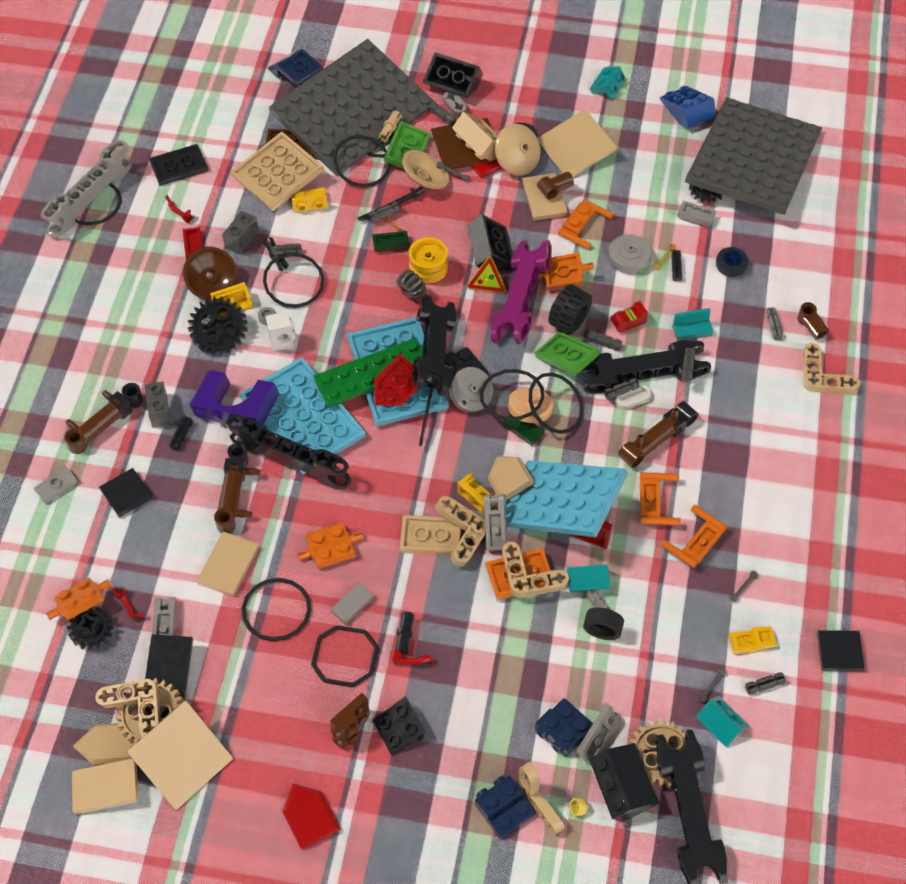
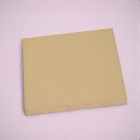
[230,132,325,212]

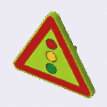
[467,256,506,293]

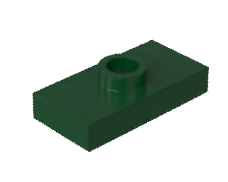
[372,231,409,252]
[503,414,544,446]

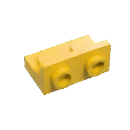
[291,187,328,212]

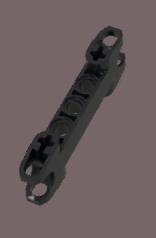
[411,293,457,396]
[581,340,711,394]
[226,415,351,489]
[656,729,728,884]

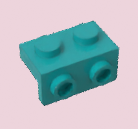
[590,66,626,100]

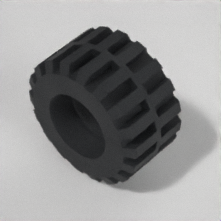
[548,284,592,335]

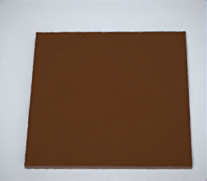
[431,118,497,171]

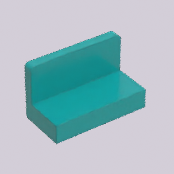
[672,308,713,341]
[566,564,610,592]
[696,696,749,747]

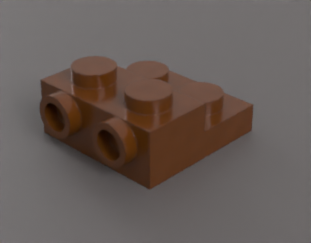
[330,693,370,748]

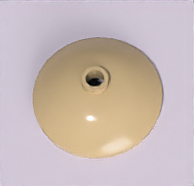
[495,124,540,176]
[402,150,449,189]

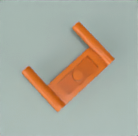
[558,199,614,250]
[639,472,681,526]
[661,504,728,568]

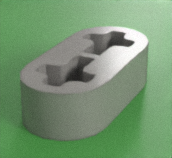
[443,91,467,118]

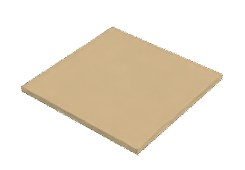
[537,108,618,177]
[126,700,233,810]

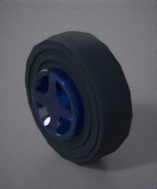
[716,247,748,277]

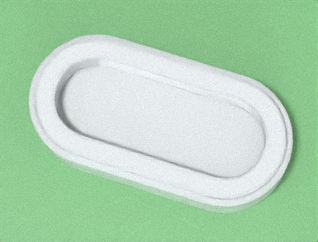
[615,385,651,410]

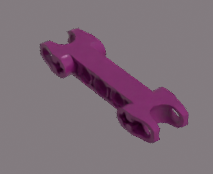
[490,240,552,344]

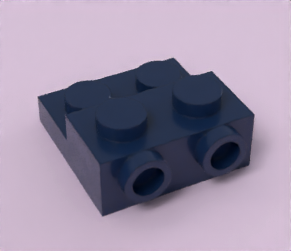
[535,698,593,757]
[475,775,536,840]

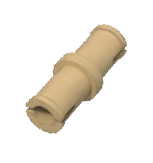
[378,110,402,142]

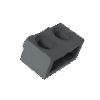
[222,211,259,255]
[145,381,171,428]

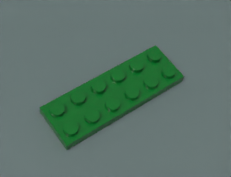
[313,338,423,408]

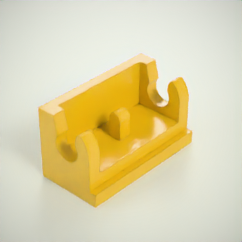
[210,282,253,317]
[457,473,498,516]

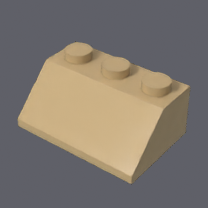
[452,112,498,161]

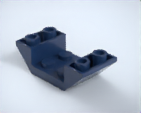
[268,49,324,87]

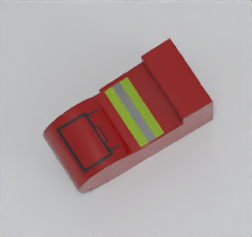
[610,301,648,332]

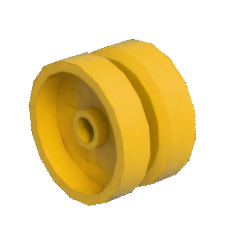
[409,237,448,283]

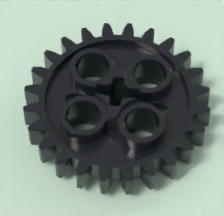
[188,296,248,355]

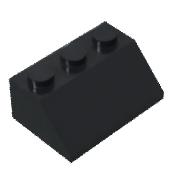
[423,52,483,98]
[467,214,513,271]
[589,743,660,822]

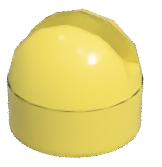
[569,798,589,816]

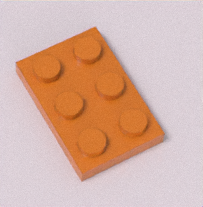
[485,548,551,601]

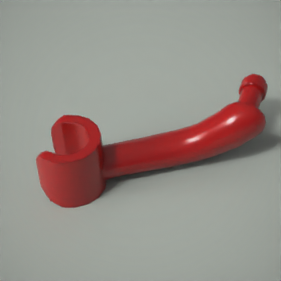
[165,195,195,223]
[113,586,144,620]
[389,650,435,666]

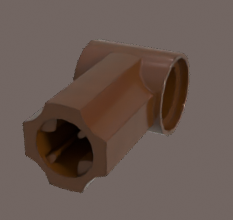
[537,172,574,200]
[797,302,829,340]

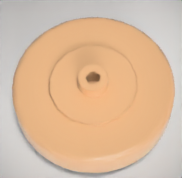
[508,387,554,423]

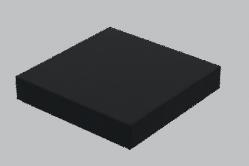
[99,468,153,518]
[817,630,865,672]

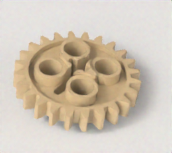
[115,678,184,744]
[629,719,685,789]

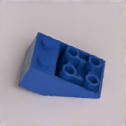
[659,86,717,128]

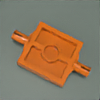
[538,252,594,291]
[297,522,364,570]
[46,577,112,621]

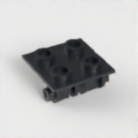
[373,696,426,756]

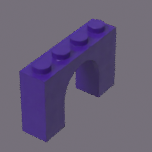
[190,370,280,427]

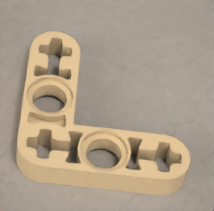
[803,342,860,395]
[435,496,486,567]
[502,542,569,598]
[95,679,161,737]
[518,762,564,835]

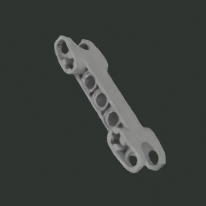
[41,140,132,239]

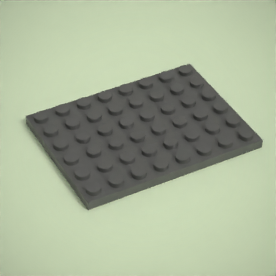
[269,38,435,177]
[685,97,822,215]

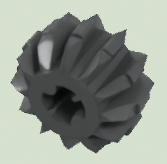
[396,269,426,301]

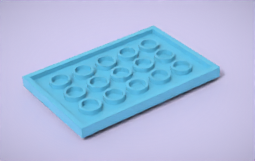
[347,317,449,427]
[240,357,366,475]
[506,460,628,537]

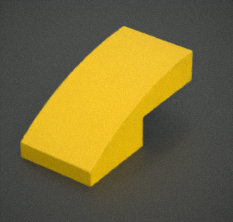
[728,626,777,654]

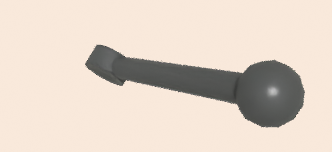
[436,161,469,182]
[730,571,758,602]
[698,668,726,703]

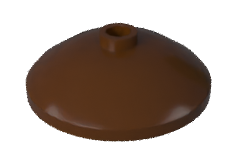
[183,246,238,300]

